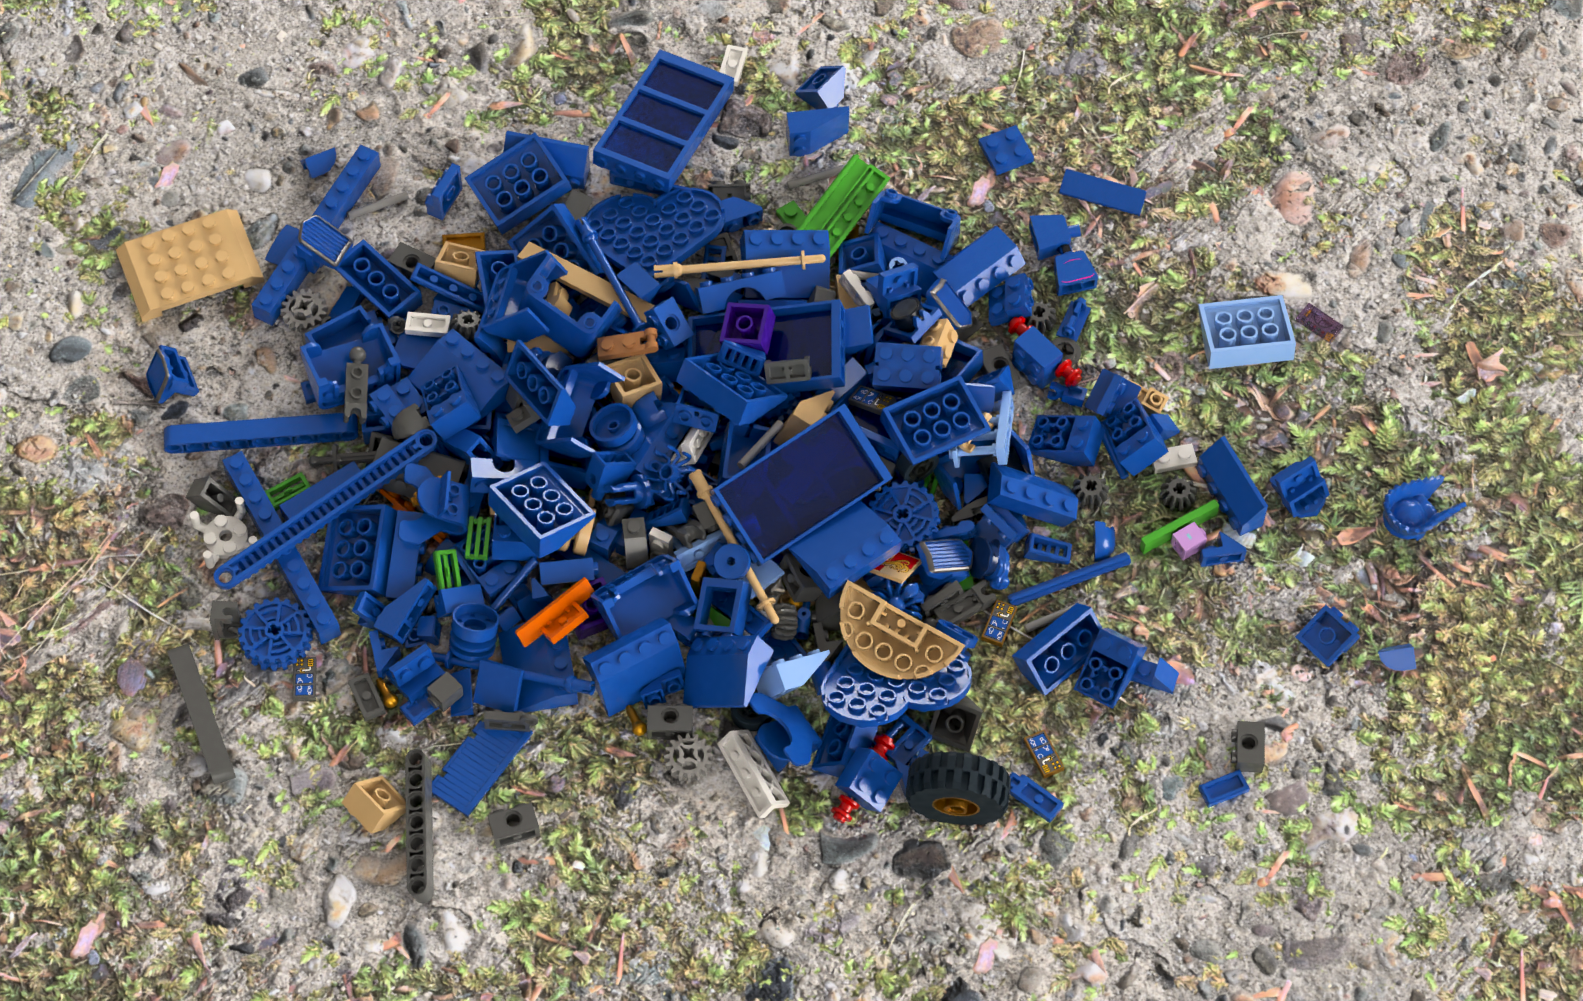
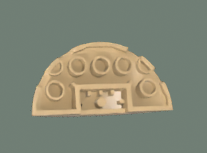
[839,580,965,680]

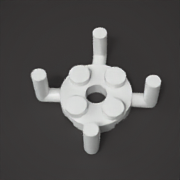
[190,497,258,569]

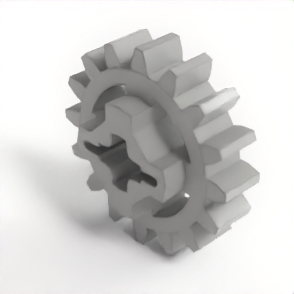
[281,288,328,333]
[664,733,713,783]

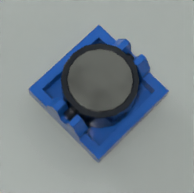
[883,297,942,344]

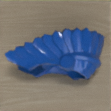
[1383,475,1467,541]

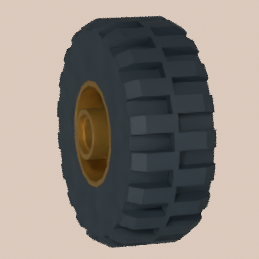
[905,751,1011,826]

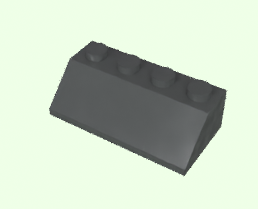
[373,436,466,498]

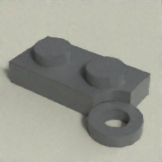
[484,709,538,732]

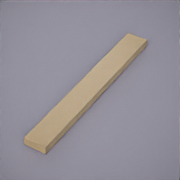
[517,241,667,324]

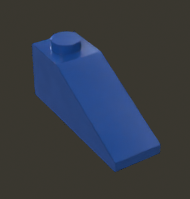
[373,578,437,645]

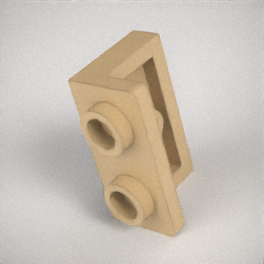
[919,318,958,368]

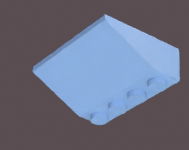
[1198,295,1296,369]

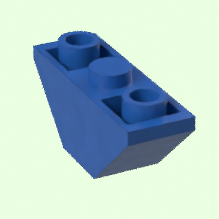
[719,196,763,234]

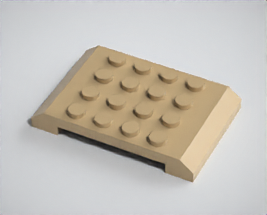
[116,209,264,322]

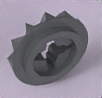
[1051,337,1081,367]

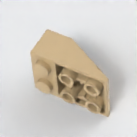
[773,390,835,446]

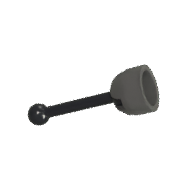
[375,310,406,334]

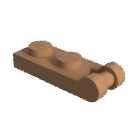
[597,328,658,361]

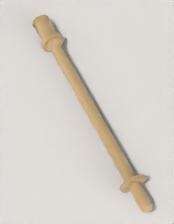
[654,250,826,279]
[688,469,779,625]

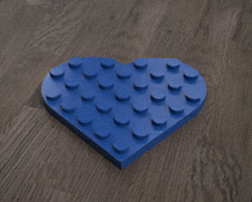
[585,188,726,280]
[821,644,972,728]

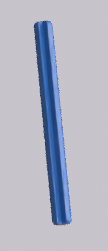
[1007,552,1131,606]

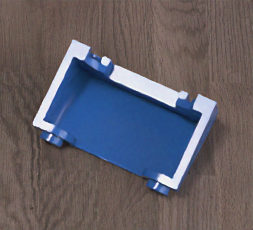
[300,322,401,410]
[590,554,698,640]

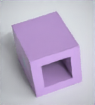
[1170,522,1207,560]

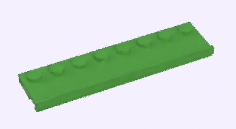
[796,154,890,259]

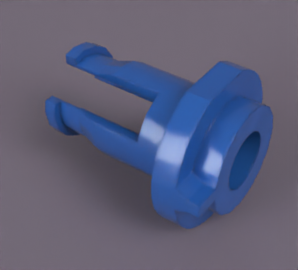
[604,474,655,510]

